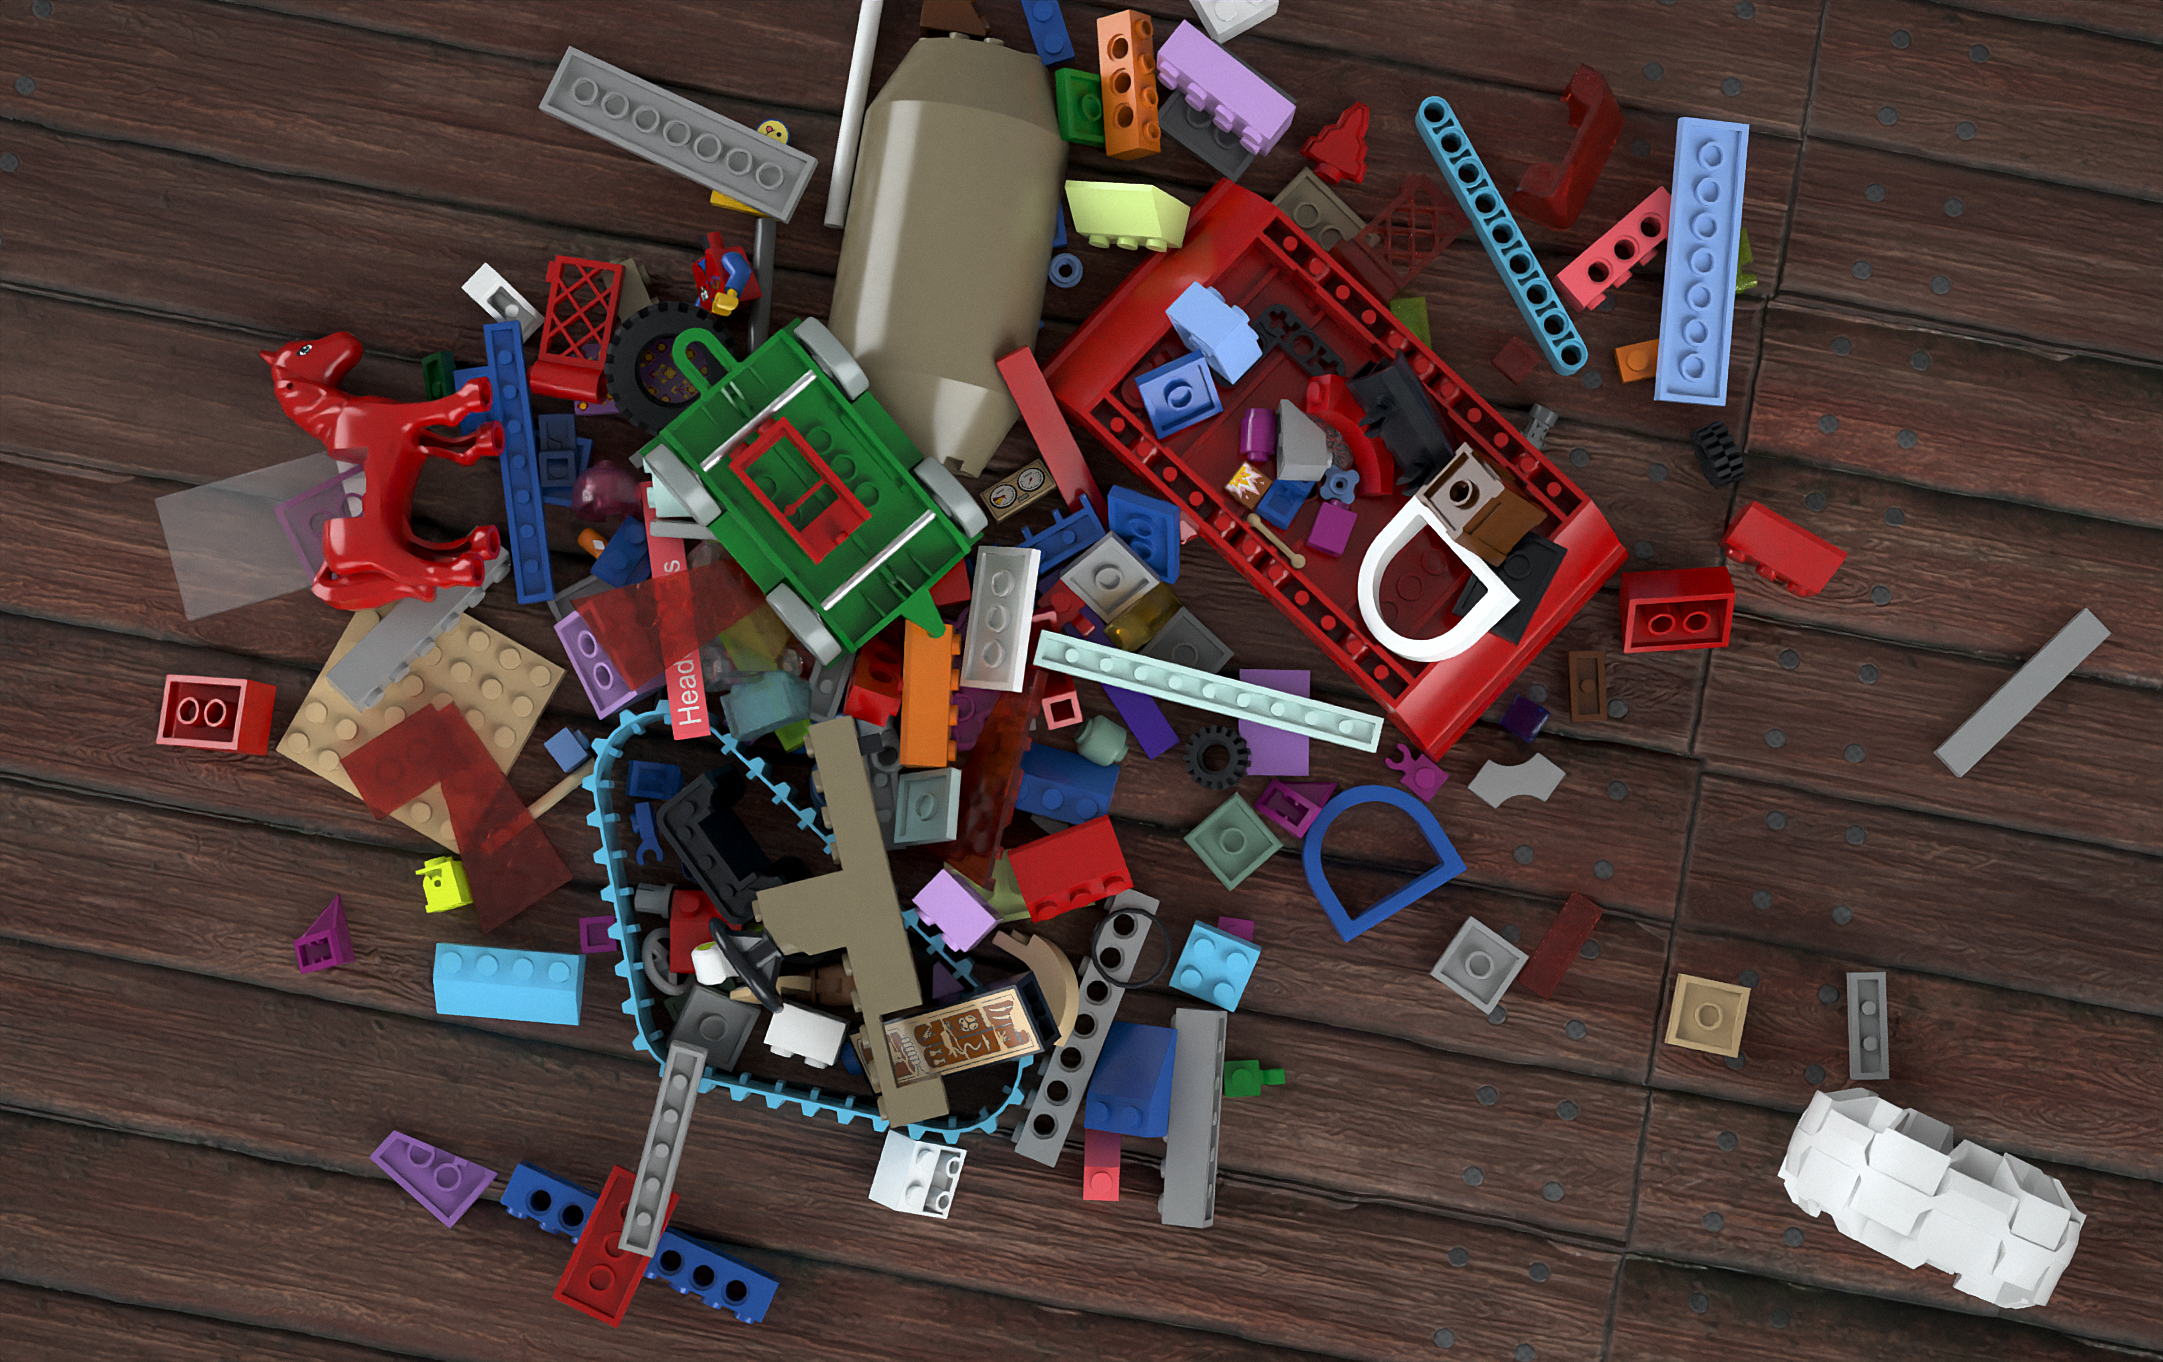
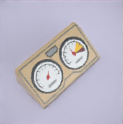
[979,459,1057,524]

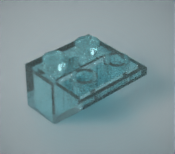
[720,670,812,742]

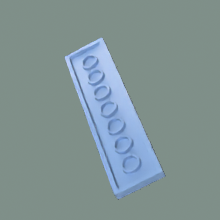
[1654,117,1749,407]

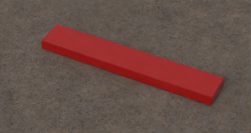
[995,344,1109,533]

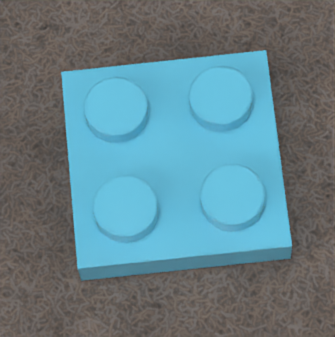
[1169,920,1262,1012]

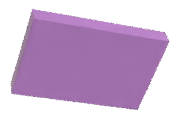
[1238,669,1310,776]

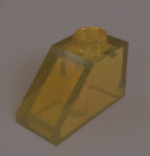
[1103,580,1183,653]

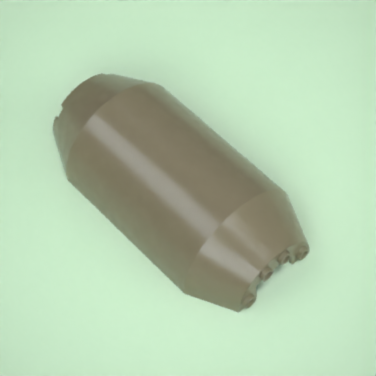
[827,32,1070,478]

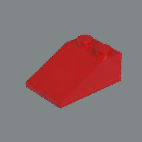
[156,674,277,756]

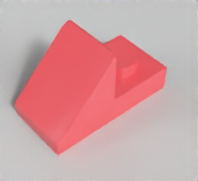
[1083,1128,1121,1201]

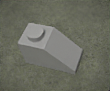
[1274,399,1332,481]

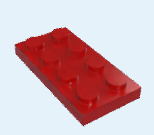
[552,1164,682,1328]

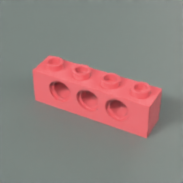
[1551,186,1671,313]

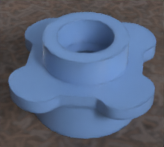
[1320,465,1360,504]

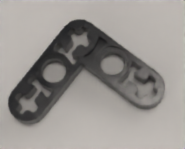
[1211,304,1345,389]

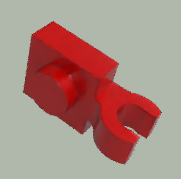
[1036,579,1096,639]

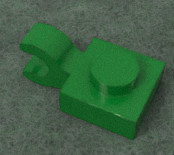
[1224,1059,1285,1097]

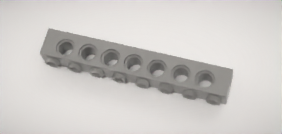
[1011,889,1160,1168]

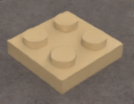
[1665,973,1751,1058]

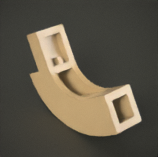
[992,929,1080,1047]

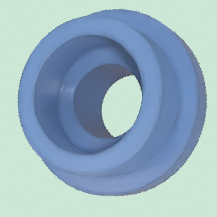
[1048,253,1083,289]

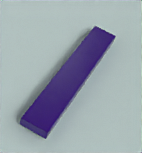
[1036,565,1180,761]

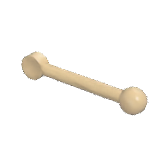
[1246,513,1305,569]

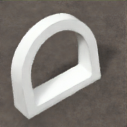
[1358,495,1520,662]

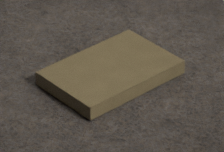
[1271,166,1381,273]

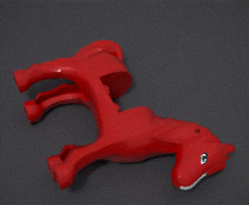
[260,331,505,612]

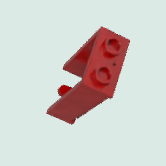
[727,416,872,565]

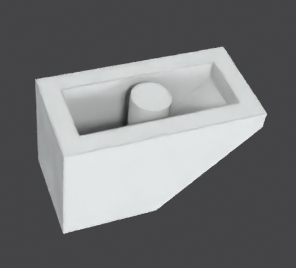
[461,262,545,344]

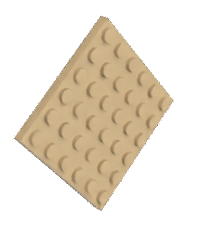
[276,599,567,854]

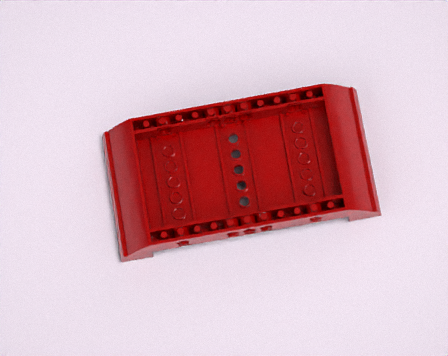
[1039,177,1628,764]

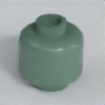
[1074,715,1129,767]

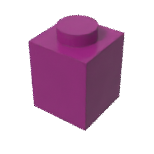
[1305,499,1357,558]

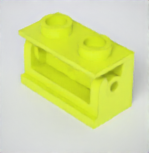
[415,856,476,913]

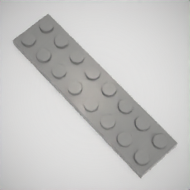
[538,46,818,224]

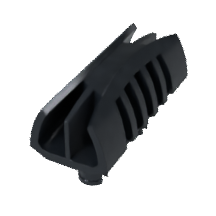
[1345,349,1462,497]

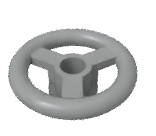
[641,927,697,996]

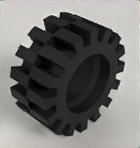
[1690,420,1745,489]
[1183,725,1251,790]

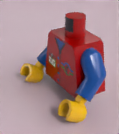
[692,231,763,318]

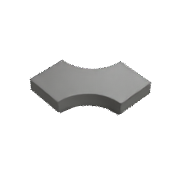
[1466,752,1566,809]

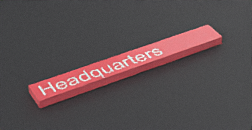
[640,481,711,740]

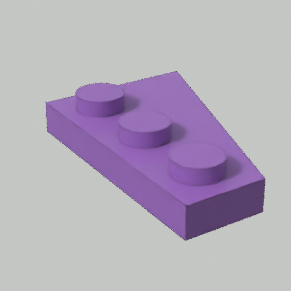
[369,1130,499,1228]

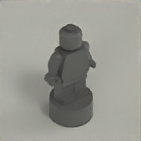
[1518,403,1559,451]

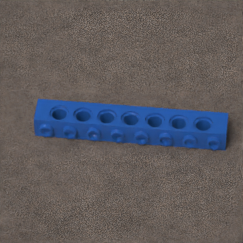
[500,1160,782,1324]

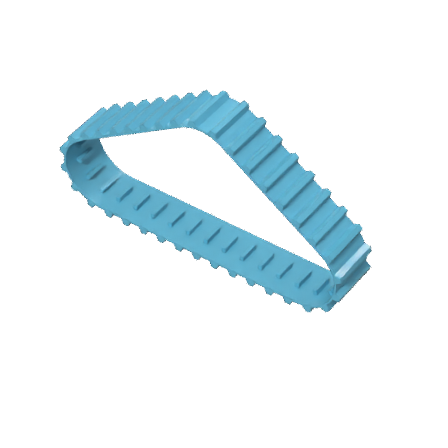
[582,700,1034,1144]

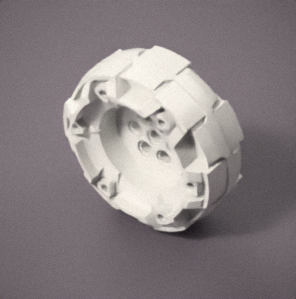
[1778,1087,2087,1309]

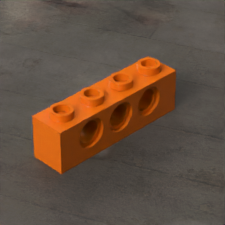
[1097,9,1161,161]

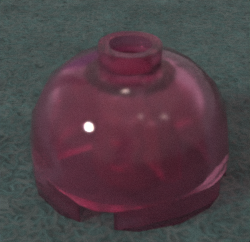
[571,460,642,522]

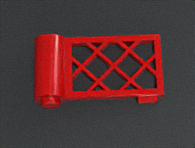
[526,255,626,405]

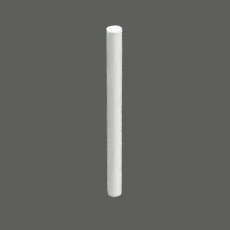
[824,0,883,229]

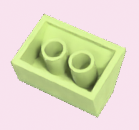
[1065,180,1191,252]

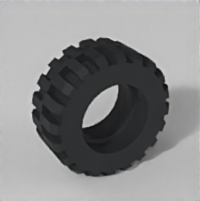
[604,301,741,436]

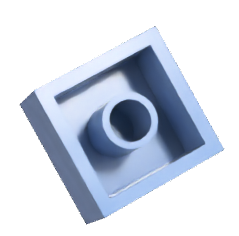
[1165,281,1263,384]

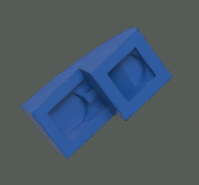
[1255,476,1317,531]

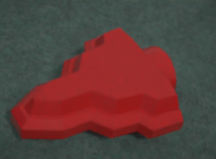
[1299,101,1369,185]

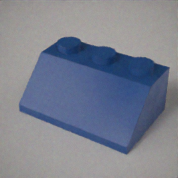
[997,739,1121,826]

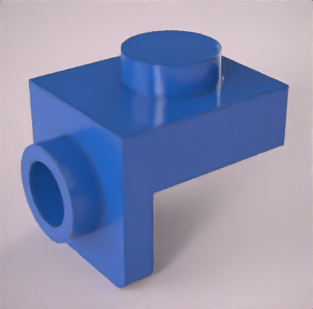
[625,760,683,800]

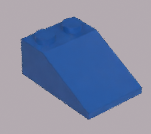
[1084,1021,1178,1138]

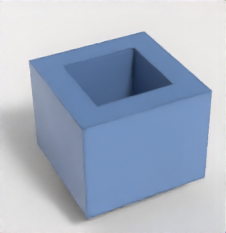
[544,727,593,773]

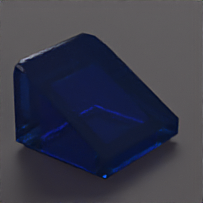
[1499,694,1551,743]

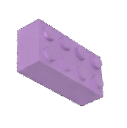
[1156,20,1296,157]
[912,868,1004,952]

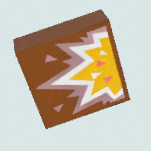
[1222,460,1273,511]

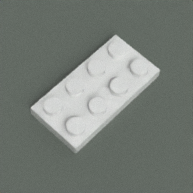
[960,546,1041,692]

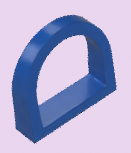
[1302,785,1467,942]

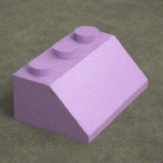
[554,589,667,720]

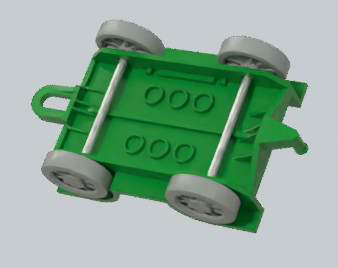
[639,317,988,670]

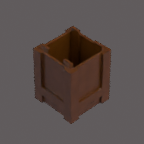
[1414,442,1548,567]

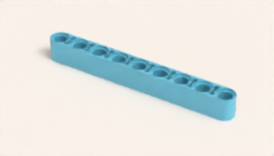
[1415,96,1588,376]

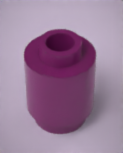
[1240,408,1277,462]

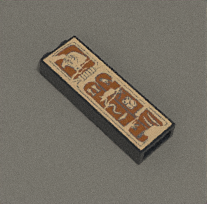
[846,970,1062,1097]

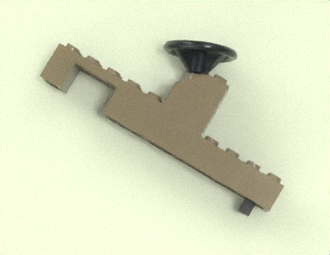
[708,715,950,1128]

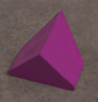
[1253,778,1338,839]
[293,893,356,975]

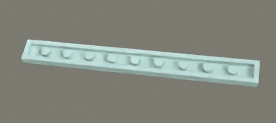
[1032,630,1384,753]

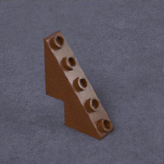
[920,0,992,42]

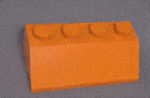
[899,620,961,769]

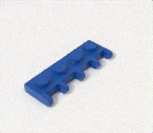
[965,492,1108,581]

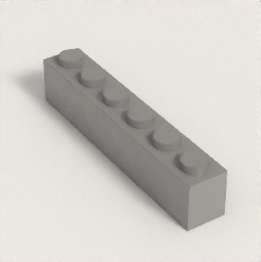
[325,525,511,713]
[1158,1007,1227,1228]

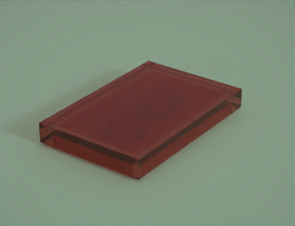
[339,703,470,821]

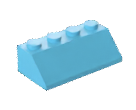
[433,942,586,1026]

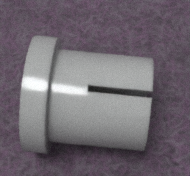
[634,883,678,919]

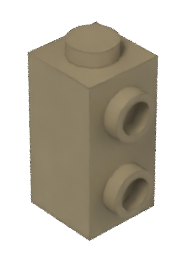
[601,257,660,324]

